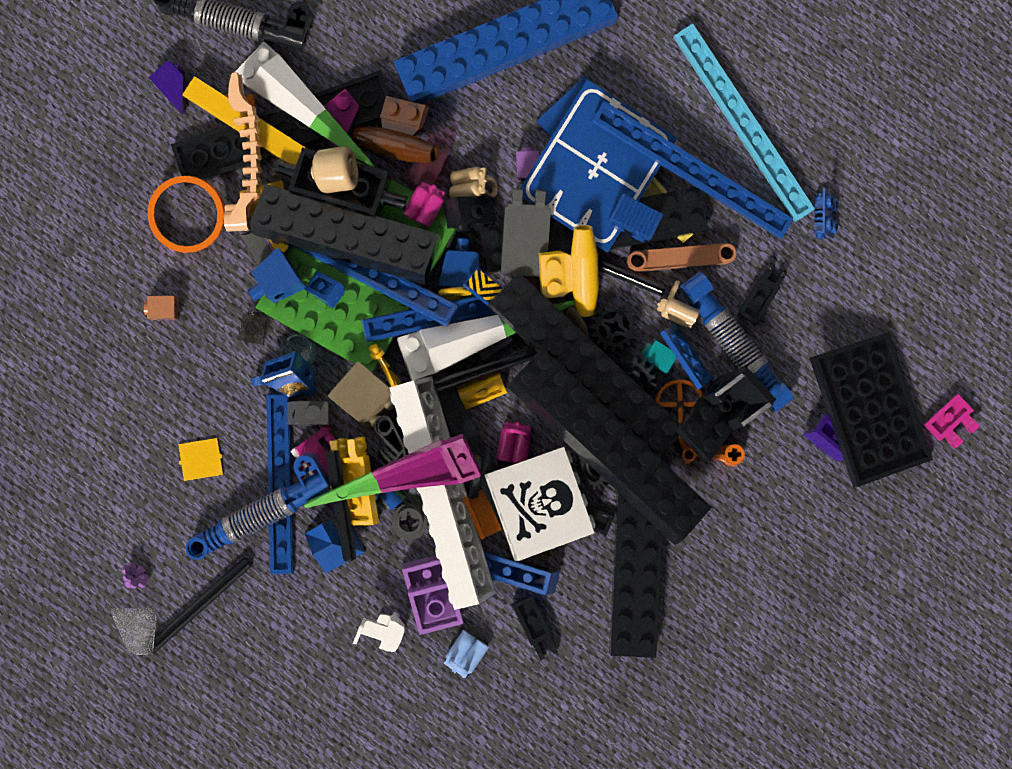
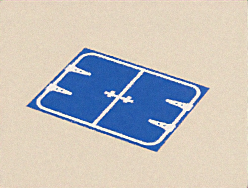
[520,79,677,253]

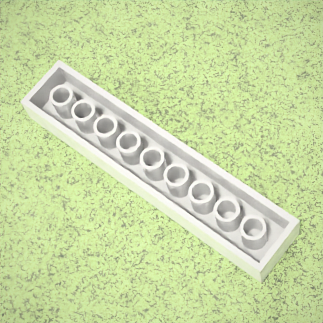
[390,376,496,610]

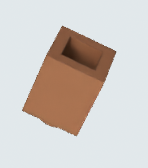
[144,296,179,320]

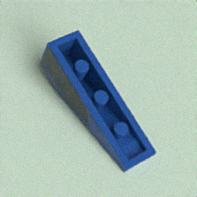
[483,551,560,595]

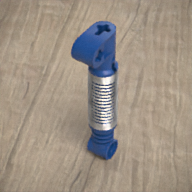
[680,271,794,412]
[185,452,331,560]

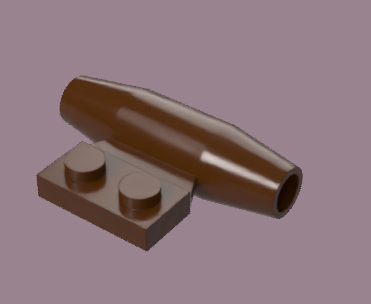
[352,96,439,163]

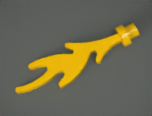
[369,344,402,387]

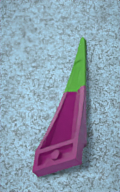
[304,434,482,508]

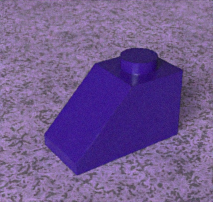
[148,60,187,115]

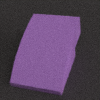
[402,555,463,635]

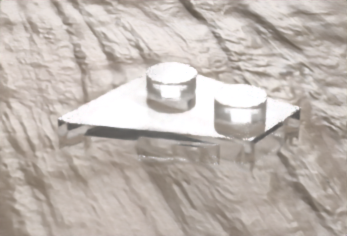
[111,608,156,655]

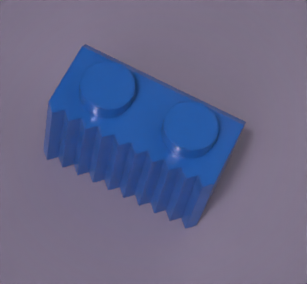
[608,194,663,242]

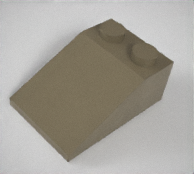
[328,361,395,431]

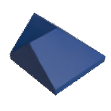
[305,517,365,573]

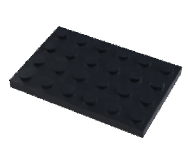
[809,332,933,488]

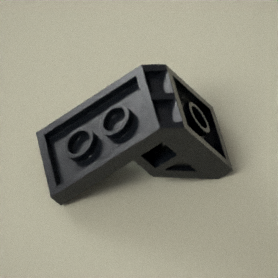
[676,367,776,463]

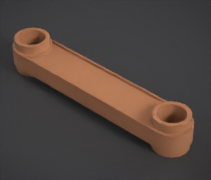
[627,243,737,272]

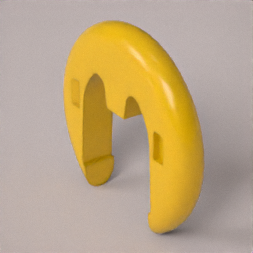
[437,287,472,301]

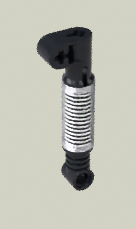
[154,0,313,50]

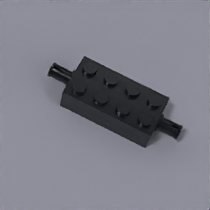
[274,147,408,217]

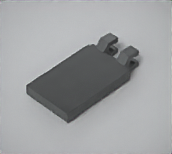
[500,188,551,277]

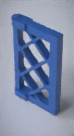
[660,323,714,390]

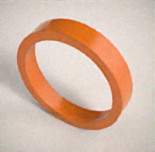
[148,176,225,253]

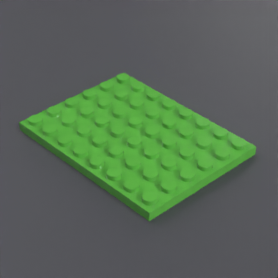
[255,160,457,373]

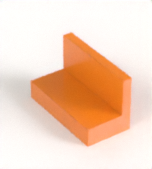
[462,489,502,540]

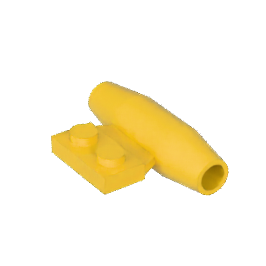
[539,225,599,317]

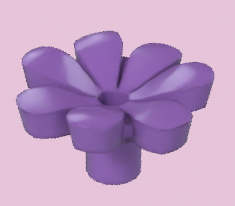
[122,562,150,589]

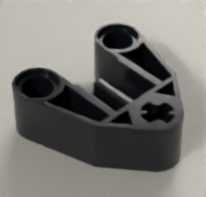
[367,416,409,472]

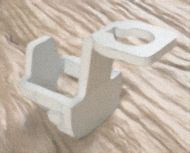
[353,612,405,652]

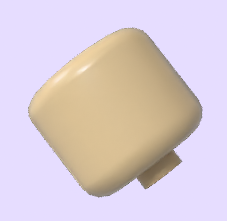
[311,146,358,193]

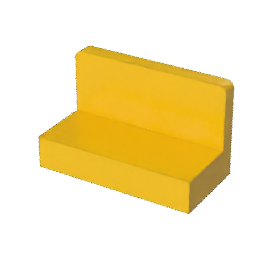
[456,372,507,410]

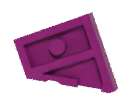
[324,89,360,148]

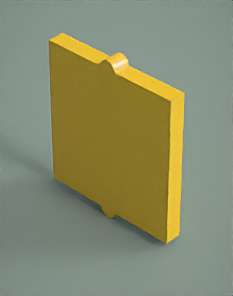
[178,438,223,481]

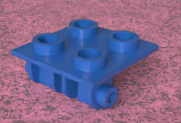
[814,188,838,239]

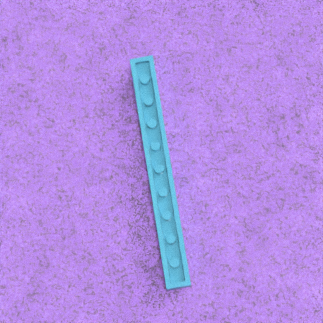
[673,24,815,222]

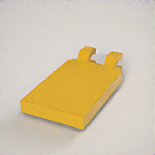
[330,437,379,525]

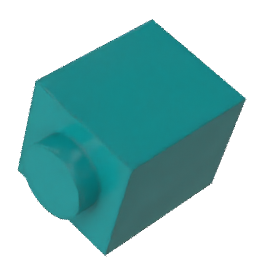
[641,340,676,374]

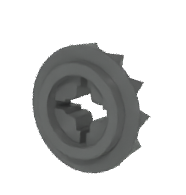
[391,504,428,540]

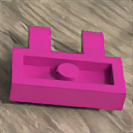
[923,394,980,448]

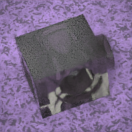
[238,311,268,345]

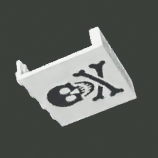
[485,447,595,561]

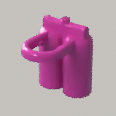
[402,181,445,228]
[496,422,532,463]

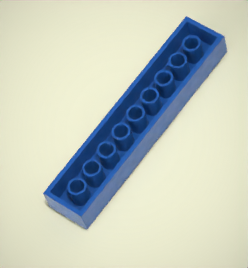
[394,0,618,104]

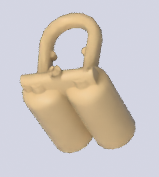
[449,167,498,199]
[657,280,700,329]

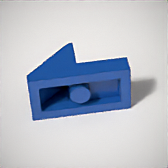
[304,271,345,308]

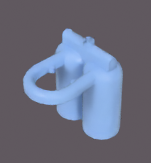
[444,629,489,678]

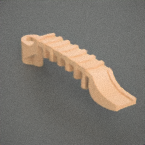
[224,72,262,232]

